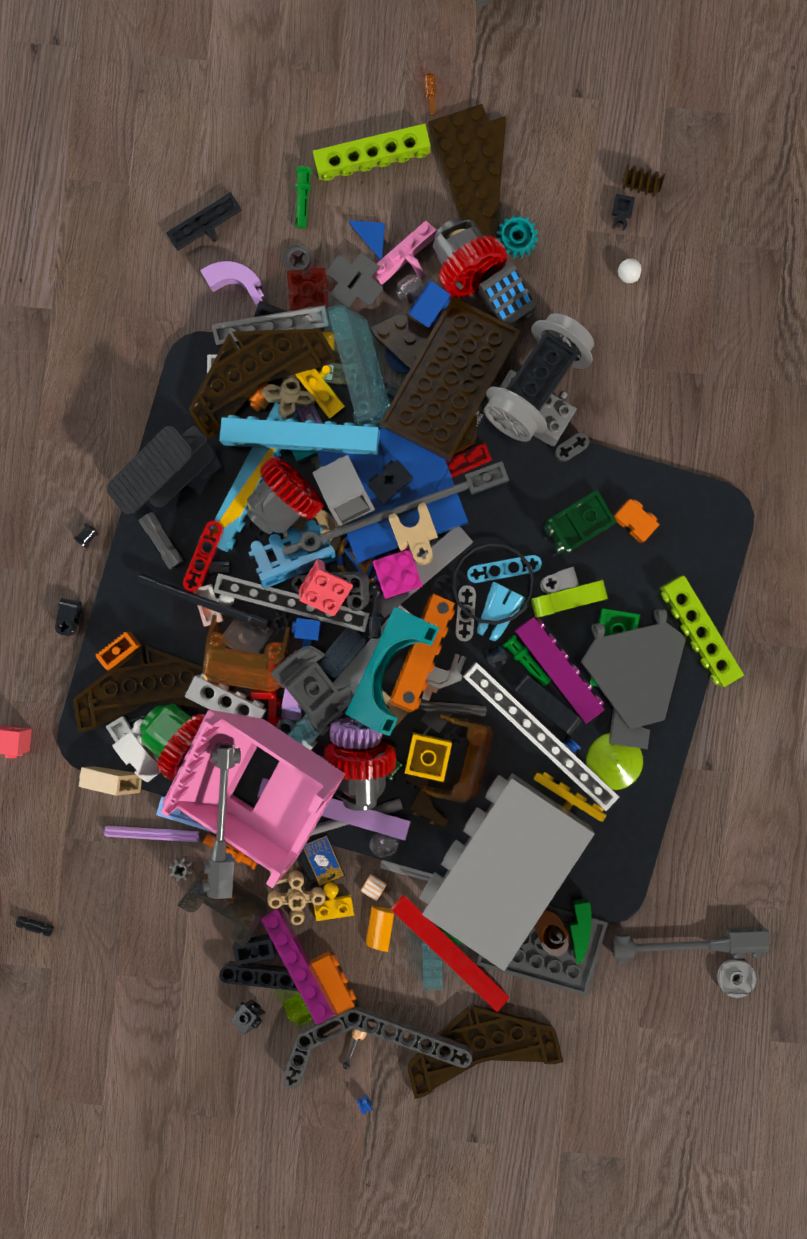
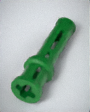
[294,166,313,229]
[502,635,551,687]

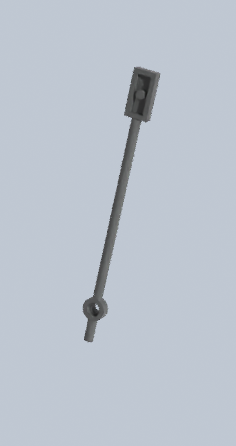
[282,461,509,556]

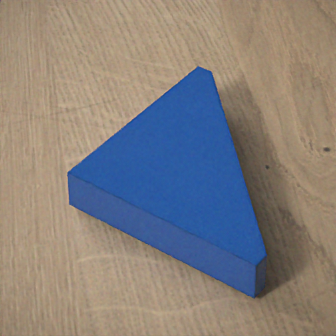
[349,220,385,260]

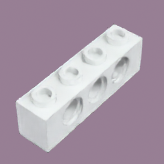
[185,674,267,719]

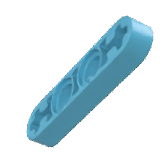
[467,555,542,583]

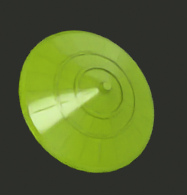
[586,733,643,790]

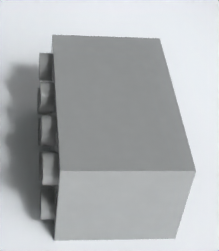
[419,773,595,971]

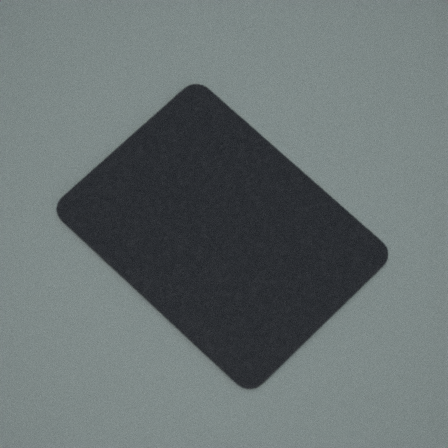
[57,331,754,924]

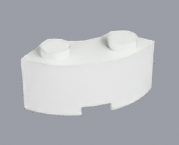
[112,732,160,782]

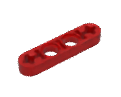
[183,520,224,592]

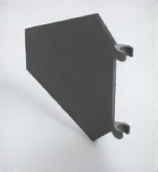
[581,609,686,729]

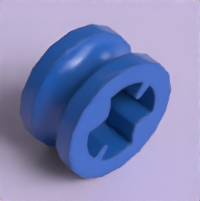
[563,736,581,755]
[357,1094,373,1115]

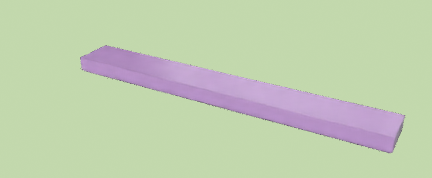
[257,778,411,840]

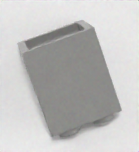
[312,455,375,527]

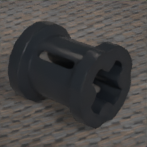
[73,523,99,549]

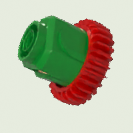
[140,704,205,781]

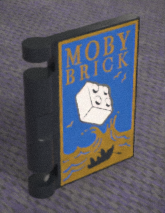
[298,834,345,889]

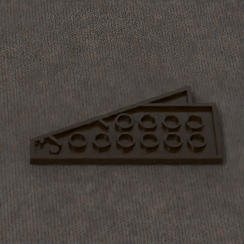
[428,104,506,237]

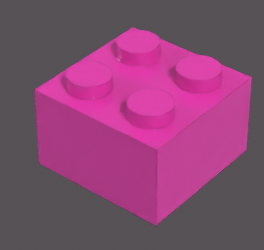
[373,549,423,599]

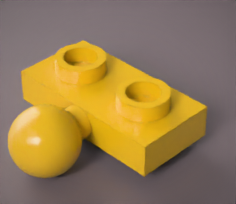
[314,882,354,921]

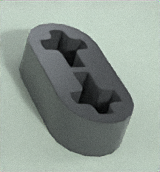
[555,433,589,462]

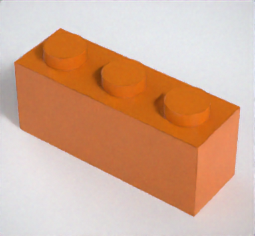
[310,950,357,1017]

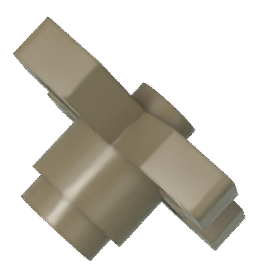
[262,374,316,420]

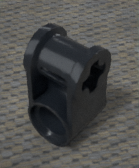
[55,598,82,636]

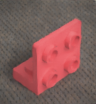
[299,559,353,616]

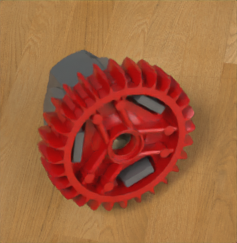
[433,218,508,298]
[246,457,324,534]
[324,741,396,811]

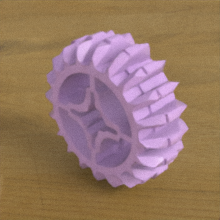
[330,717,382,750]

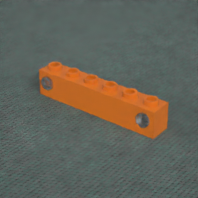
[388,594,455,712]

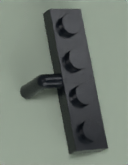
[166,192,242,251]

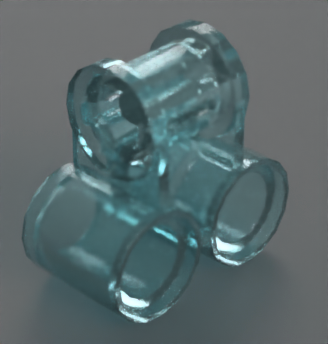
[276,716,318,745]

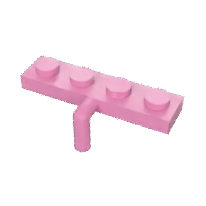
[372,221,437,285]

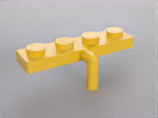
[295,365,345,418]
[534,772,606,822]

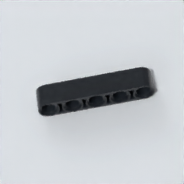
[219,961,298,991]

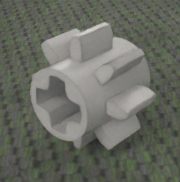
[169,857,194,882]

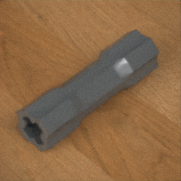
[138,512,184,570]

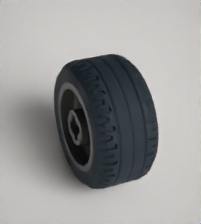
[318,628,366,678]

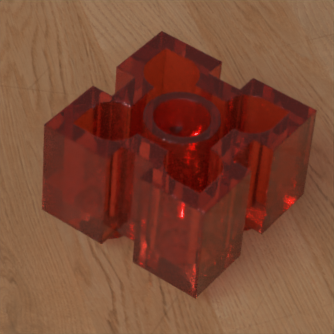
[286,267,330,312]

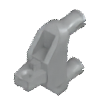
[421,654,466,701]

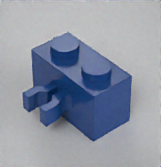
[408,280,451,328]
[292,618,323,647]

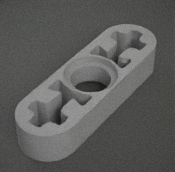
[455,586,476,641]

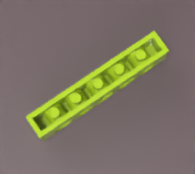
[313,124,431,181]
[660,576,744,687]

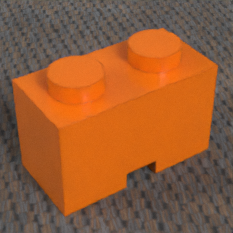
[614,499,660,543]

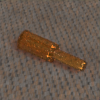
[424,73,436,115]

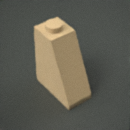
[79,767,142,796]

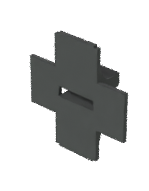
[326,253,383,308]

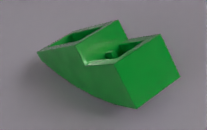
[568,898,591,964]

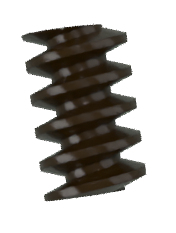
[622,163,665,197]

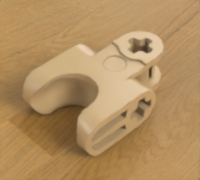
[388,502,438,565]

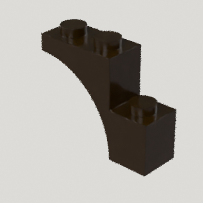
[404,774,448,827]

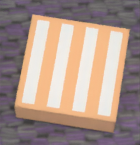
[361,874,387,901]

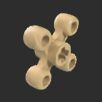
[267,870,326,925]

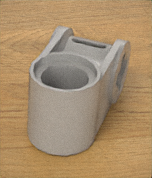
[540,567,579,594]

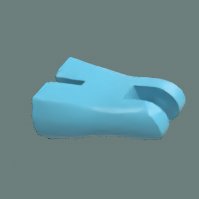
[477,581,527,642]

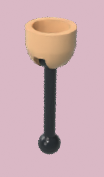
[343,1028,367,1070]

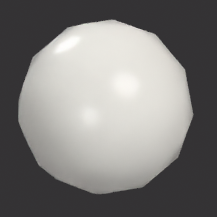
[618,258,641,284]

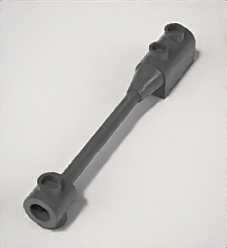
[202,743,241,899]
[612,926,769,964]

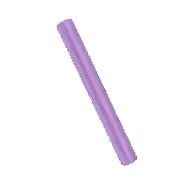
[104,826,200,842]

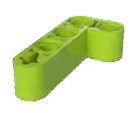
[531,580,608,617]

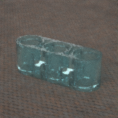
[422,940,443,991]

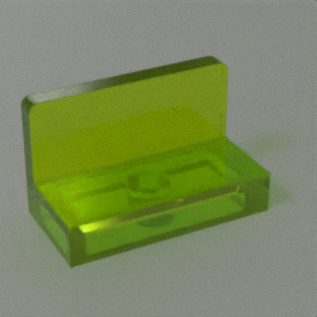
[283,993,313,1027]

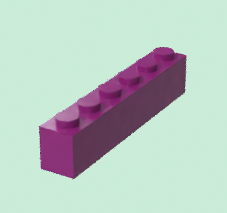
[514,617,604,724]
[261,909,338,1025]

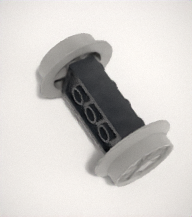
[484,313,594,442]

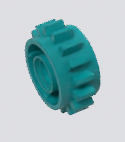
[496,215,538,259]

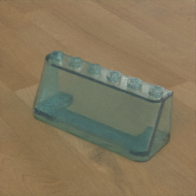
[327,305,390,427]

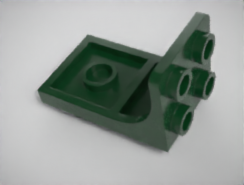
[543,490,617,555]

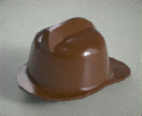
[534,911,570,956]

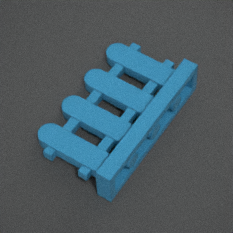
[249,520,336,589]

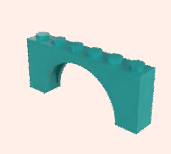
[345,607,440,736]

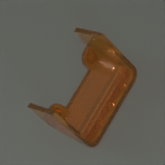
[203,615,290,692]
[422,714,493,802]

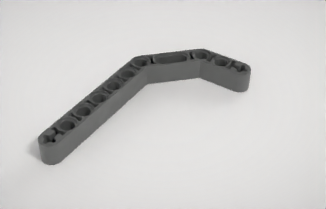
[283,1005,473,1089]

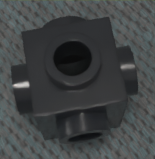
[231,999,266,1034]

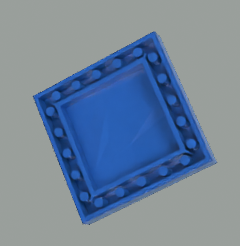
[317,428,468,564]

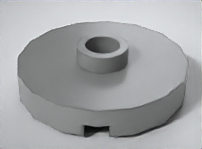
[717,958,757,998]

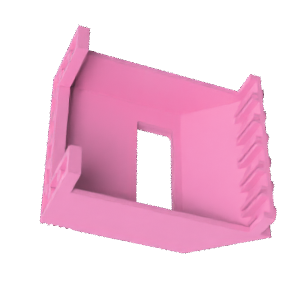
[161,710,345,888]

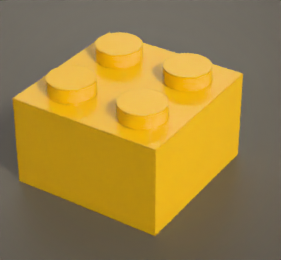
[405,732,452,782]

